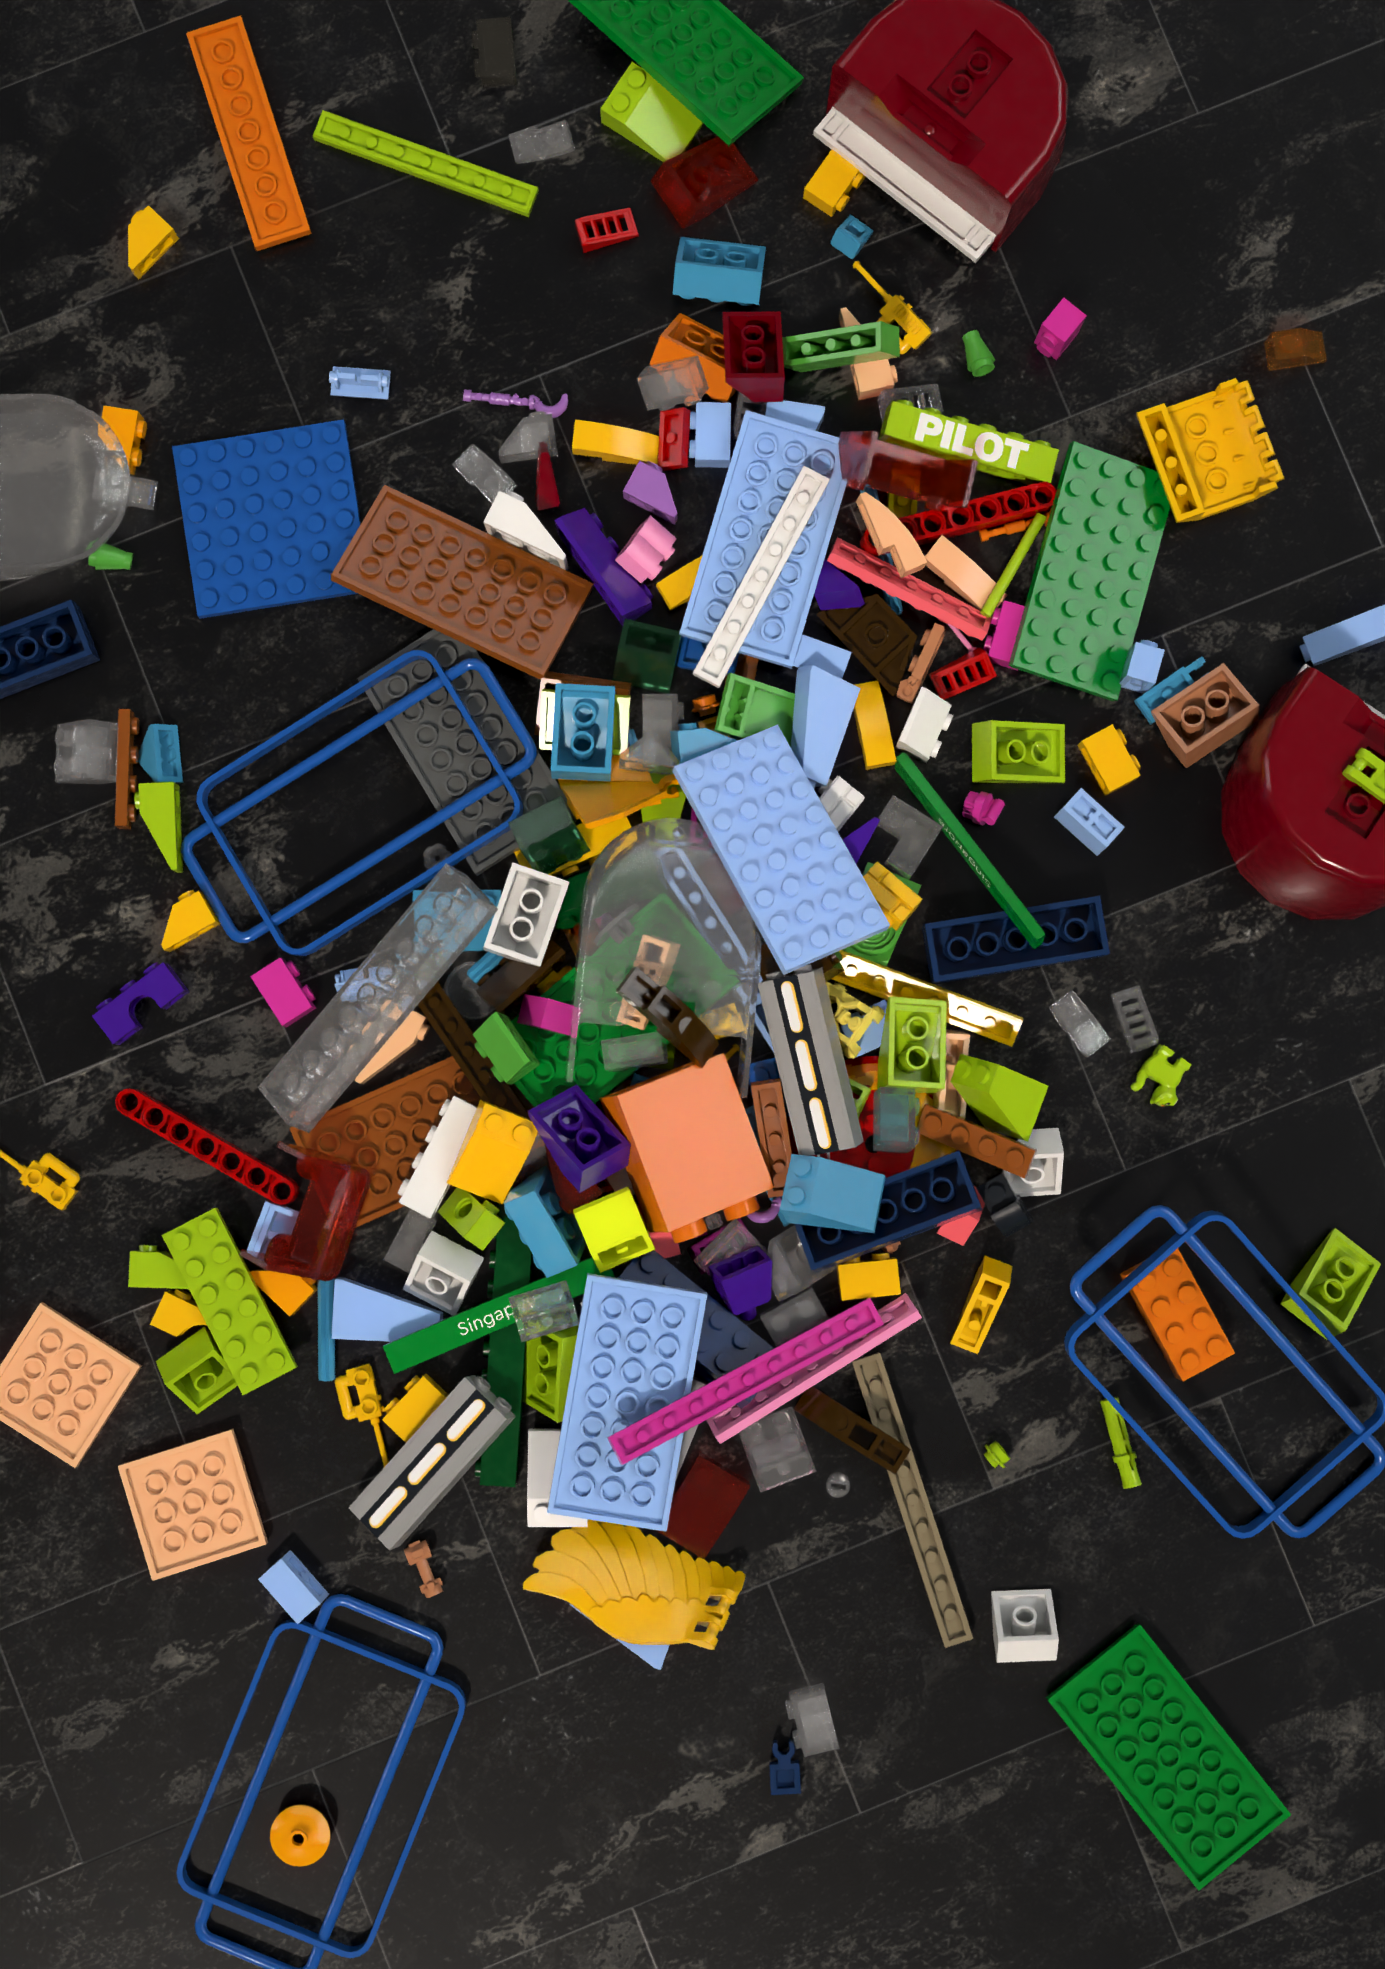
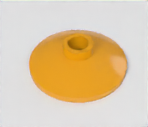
[270,1804,331,1867]

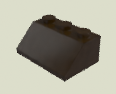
[476,939,565,1015]

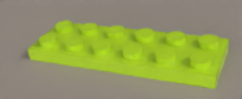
[162,1207,298,1395]

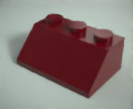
[722,311,785,402]

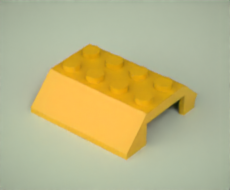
[1136,378,1285,523]

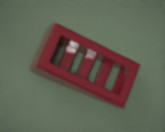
[535,441,560,510]

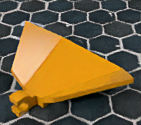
[558,755,679,829]

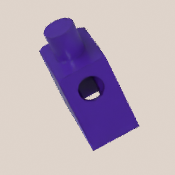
[708,1246,772,1321]

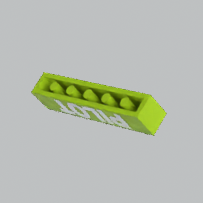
[879,399,1059,485]

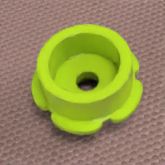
[984,1440,1011,1468]

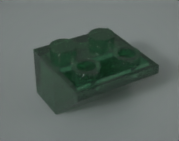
[613,619,682,695]
[508,796,591,874]

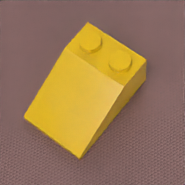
[446,1100,538,1204]

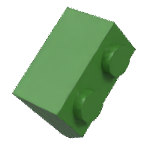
[473,1012,540,1085]

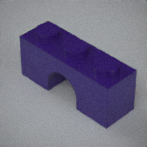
[92,962,190,1045]

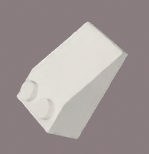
[484,491,569,571]
[527,1429,588,1527]

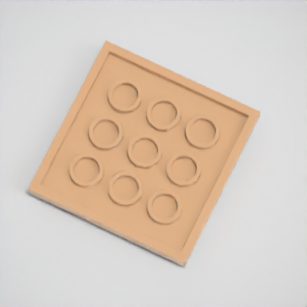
[0,1303,142,1468]
[118,1428,268,1581]

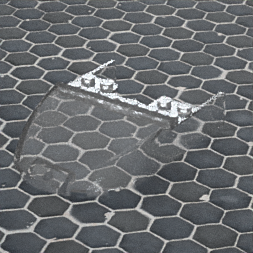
[0,394,131,581]
[565,818,761,1098]

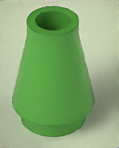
[962,330,995,377]
[88,541,133,570]

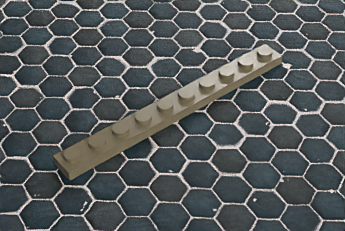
[852,1352,973,1648]

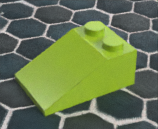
[600,62,703,168]
[972,720,1065,783]
[877,997,947,1094]
[1280,1228,1381,1340]
[523,1312,579,1423]

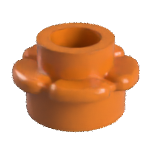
[692,694,720,717]

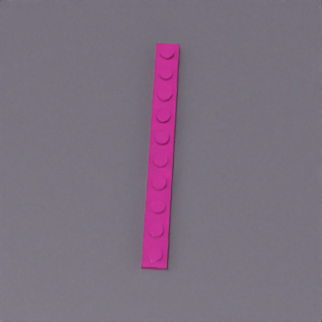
[607,1298,884,1465]

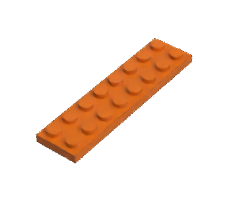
[186,16,312,251]

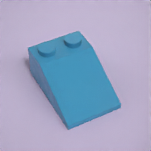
[551,683,615,782]
[780,1154,886,1233]

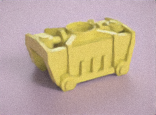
[826,981,885,1059]

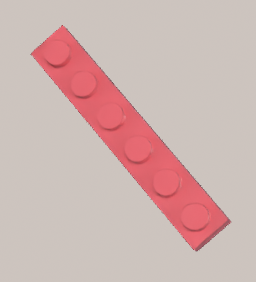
[827,537,992,641]

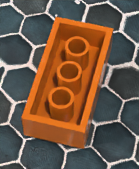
[1120,1248,1235,1382]

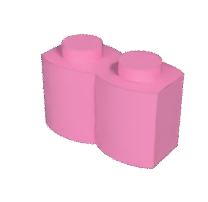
[615,515,677,583]

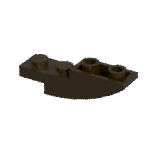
[615,967,719,1068]
[794,1386,911,1475]

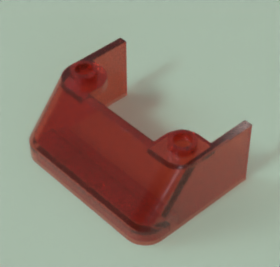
[838,431,978,512]
[240,1142,371,1281]

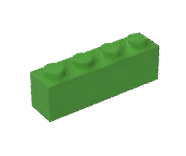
[782,321,900,372]

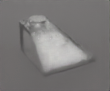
[767,1225,836,1302]

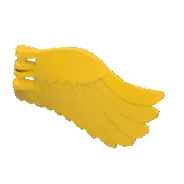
[523,1519,745,1650]

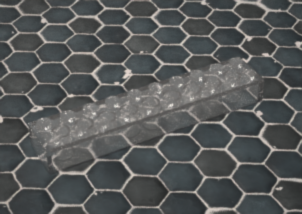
[258,863,498,1133]

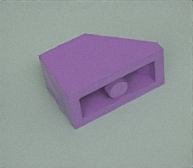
[623,461,677,525]

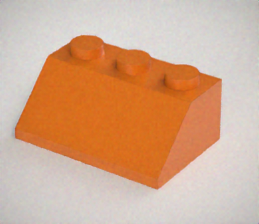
[650,313,736,403]

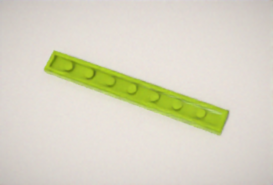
[313,110,539,217]

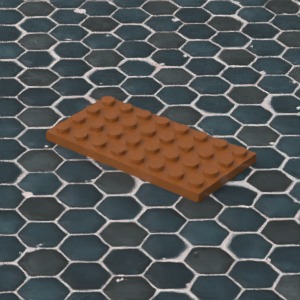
[331,485,594,680]
[289,1056,545,1236]

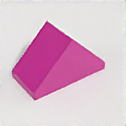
[517,994,582,1037]

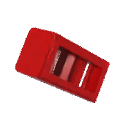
[575,208,639,253]
[929,647,997,700]

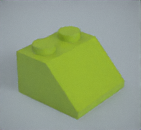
[156,1327,238,1414]

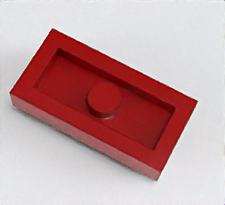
[658,407,690,471]

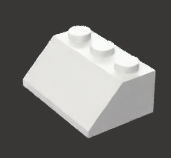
[483,863,569,967]

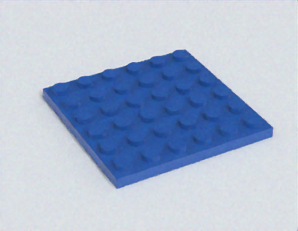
[172,419,361,619]

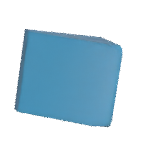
[831,214,873,259]

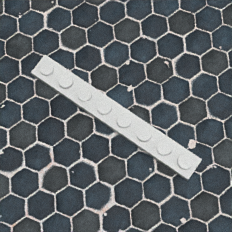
[693,466,830,688]

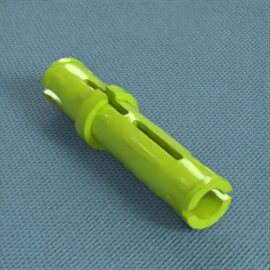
[1100,1397,1142,1489]

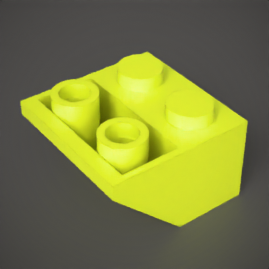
[573,1186,655,1273]

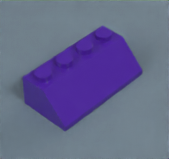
[554,508,653,628]

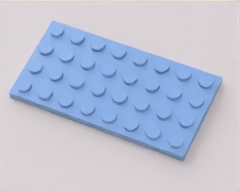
[679,410,859,669]
[672,725,890,975]
[547,1273,707,1532]

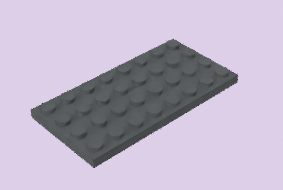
[357,629,573,876]

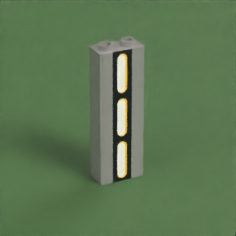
[757,964,864,1156]
[349,1375,516,1550]

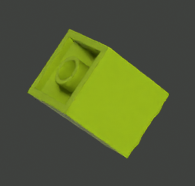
[950,1054,1048,1142]

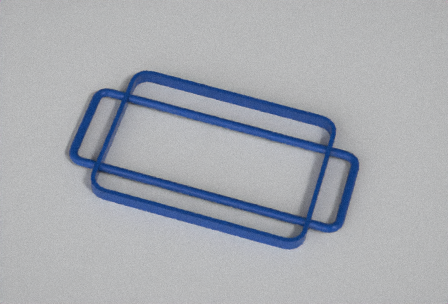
[181,650,537,956]
[1064,1205,1385,1539]
[176,1594,467,1969]

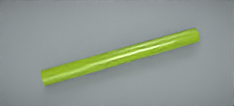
[980,513,1047,618]

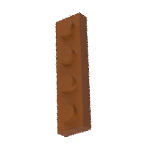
[115,709,139,829]
[751,1078,792,1198]
[915,1104,1037,1178]

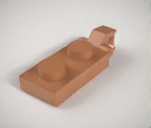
[897,623,945,704]

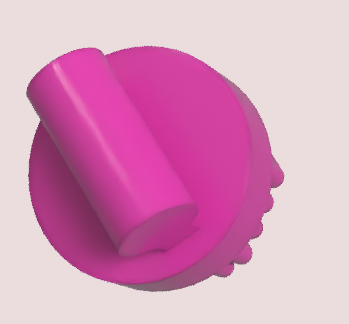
[962,791,1005,826]

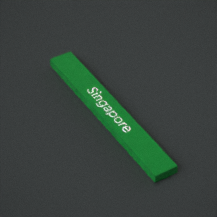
[894,752,1045,949]
[383,1257,615,1374]

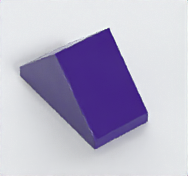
[814,559,865,610]

